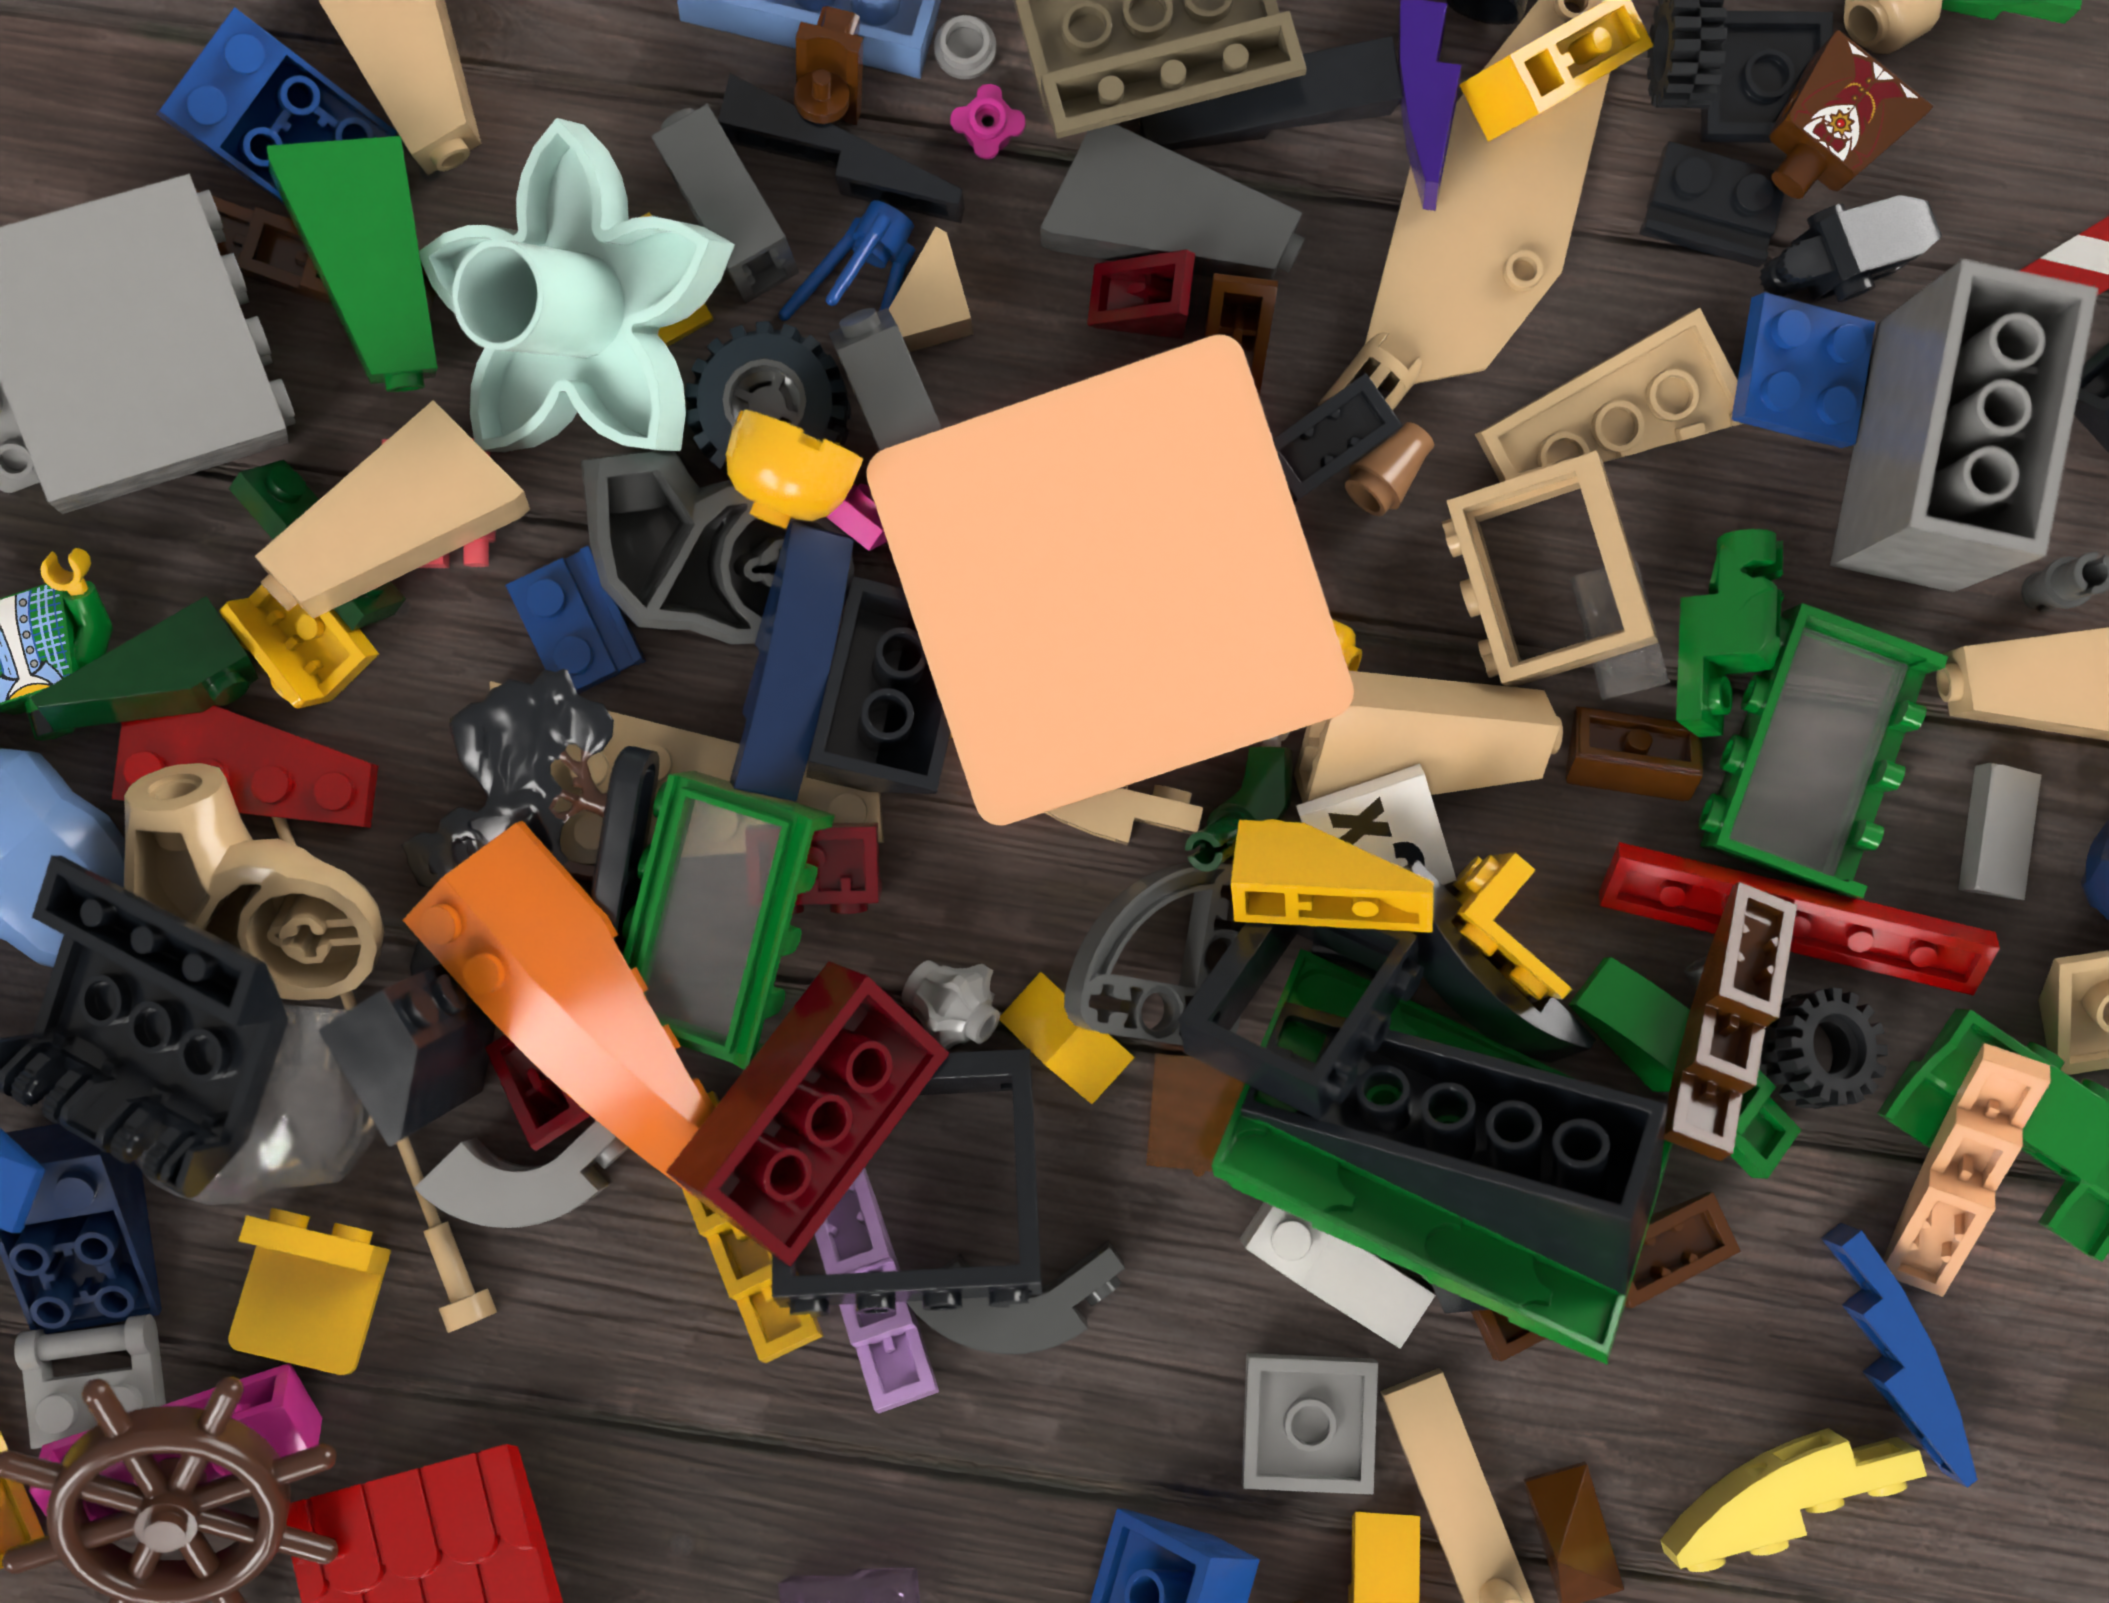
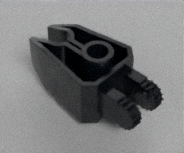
[1759,195,1942,302]

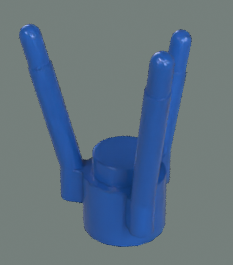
[778,200,916,321]

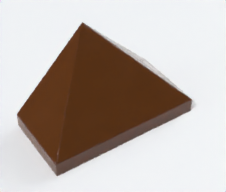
[1523,1461,1624,1603]

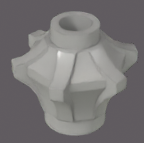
[902,960,1000,1050]

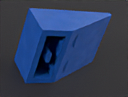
[156,7,398,205]

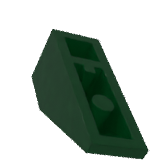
[30,596,259,730]

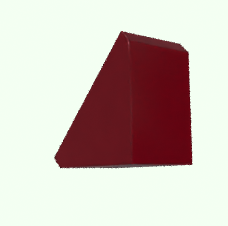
[1087,249,1195,339]
[485,1035,591,1151]

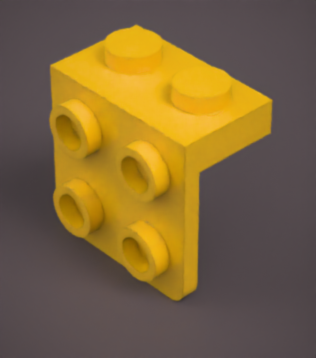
[1451,852,1572,1000]
[228,1207,391,1375]

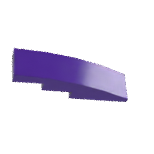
[1398,0,1461,211]

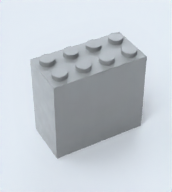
[0,174,296,514]
[1830,259,2098,592]

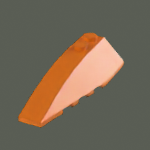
[403,821,715,1196]

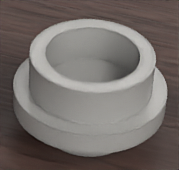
[934,15,997,79]

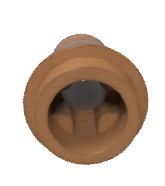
[1345,422,1434,516]

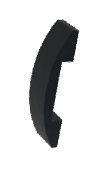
[1402,860,1596,1063]

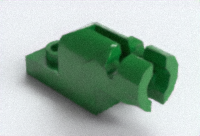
[1676,529,1784,737]

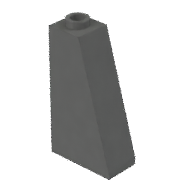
[1040,124,1305,280]

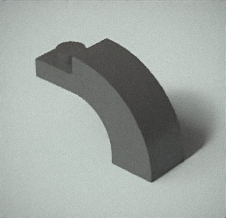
[906,1240,1125,1355]

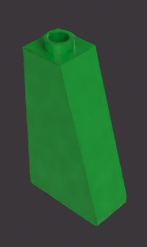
[267,136,438,392]

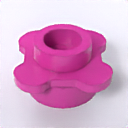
[950,84,1025,159]

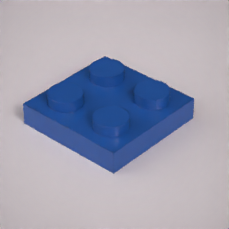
[1731,292,1876,448]

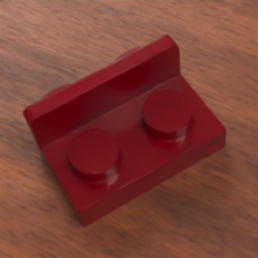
[746,822,882,914]

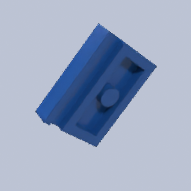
[505,545,646,694]

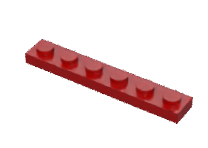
[1599,842,2000,996]

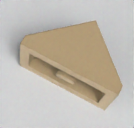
[888,227,973,352]

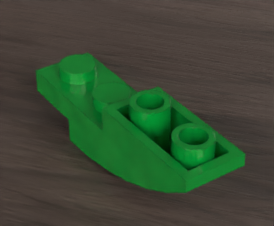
[1568,957,1801,1179]

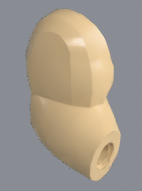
[124,763,384,1001]

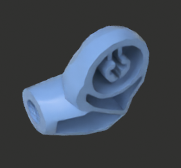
[0,748,125,968]

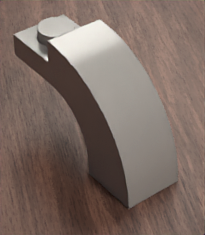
[414,1120,629,1228]

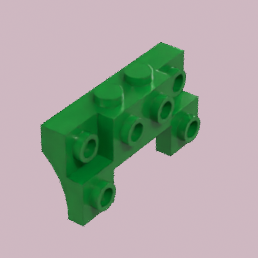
[1877,1008,2109,1262]

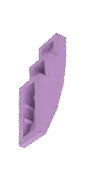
[815,1168,940,1413]

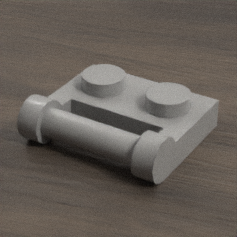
[14,1314,166,1449]

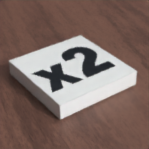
[1296,764,1457,885]

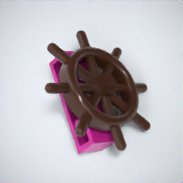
[0,1363,339,1603]

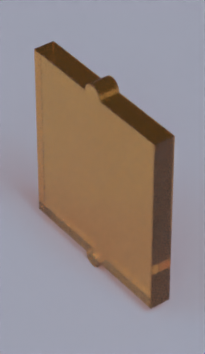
[1146,1053,1245,1177]

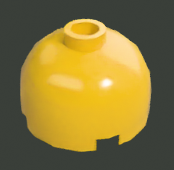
[726,409,863,529]

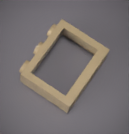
[1442,450,1659,687]

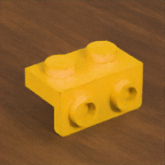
[219,584,379,709]

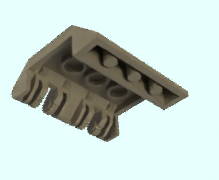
[1013,0,1307,139]

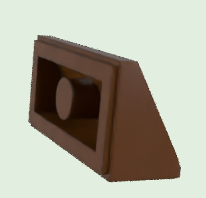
[1566,706,1703,801]

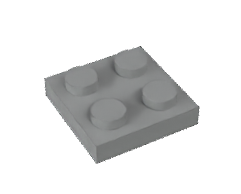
[1242,1353,1378,1495]

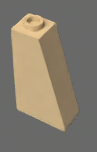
[318,0,481,175]
[255,400,530,619]
[1936,627,2109,741]
[1294,671,1563,803]

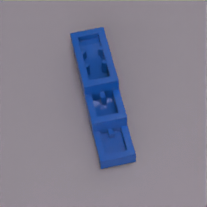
[1821,1223,1978,1488]

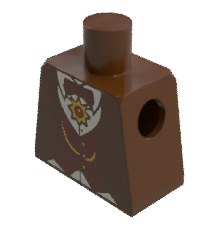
[1769,30,1933,199]

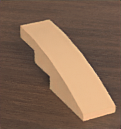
[1883,1043,2050,1297]

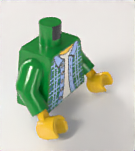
[0,548,113,741]

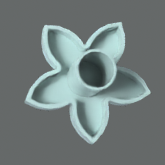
[419,118,735,452]

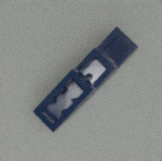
[730,521,854,802]

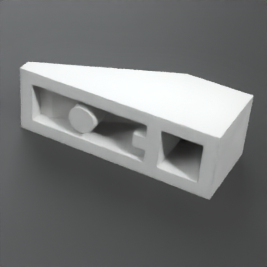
[1240,1202,1436,1349]

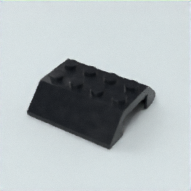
[0,855,289,1198]

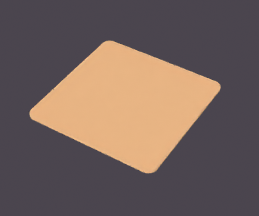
[867,335,1354,825]

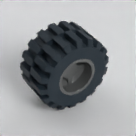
[685,321,851,480]

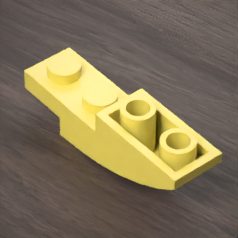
[1660,1428,1927,1572]

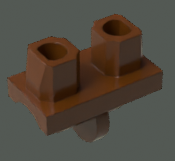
[794,6,863,125]

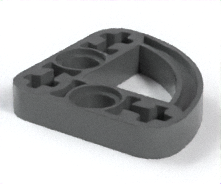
[1064,862,1246,1045]

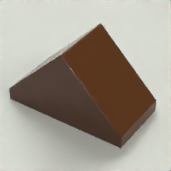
[1203,273,1278,398]

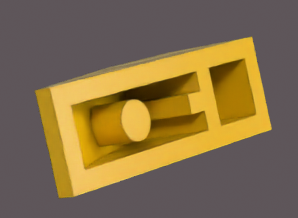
[1459,0,1654,142]
[1231,819,1434,933]

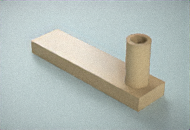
[1380,1368,1535,1603]

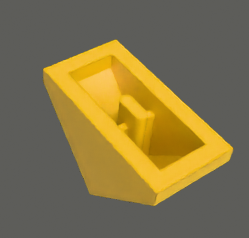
[999,972,1135,1104]

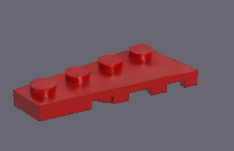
[112,705,379,828]

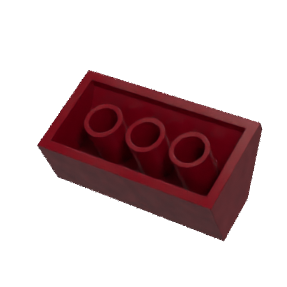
[666,961,950,1267]

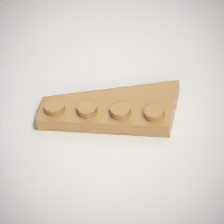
[1475,308,1744,482]

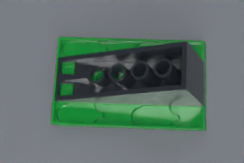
[1211,948,1673,1365]

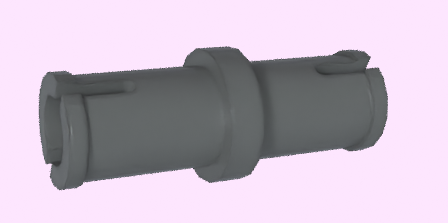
[2021,552,2109,612]

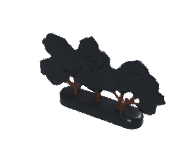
[401,669,660,1033]

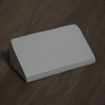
[1958,763,2041,900]

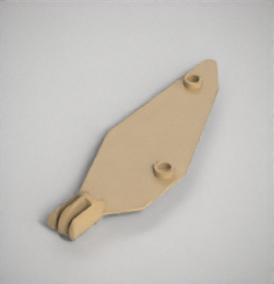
[1318,0,1610,410]

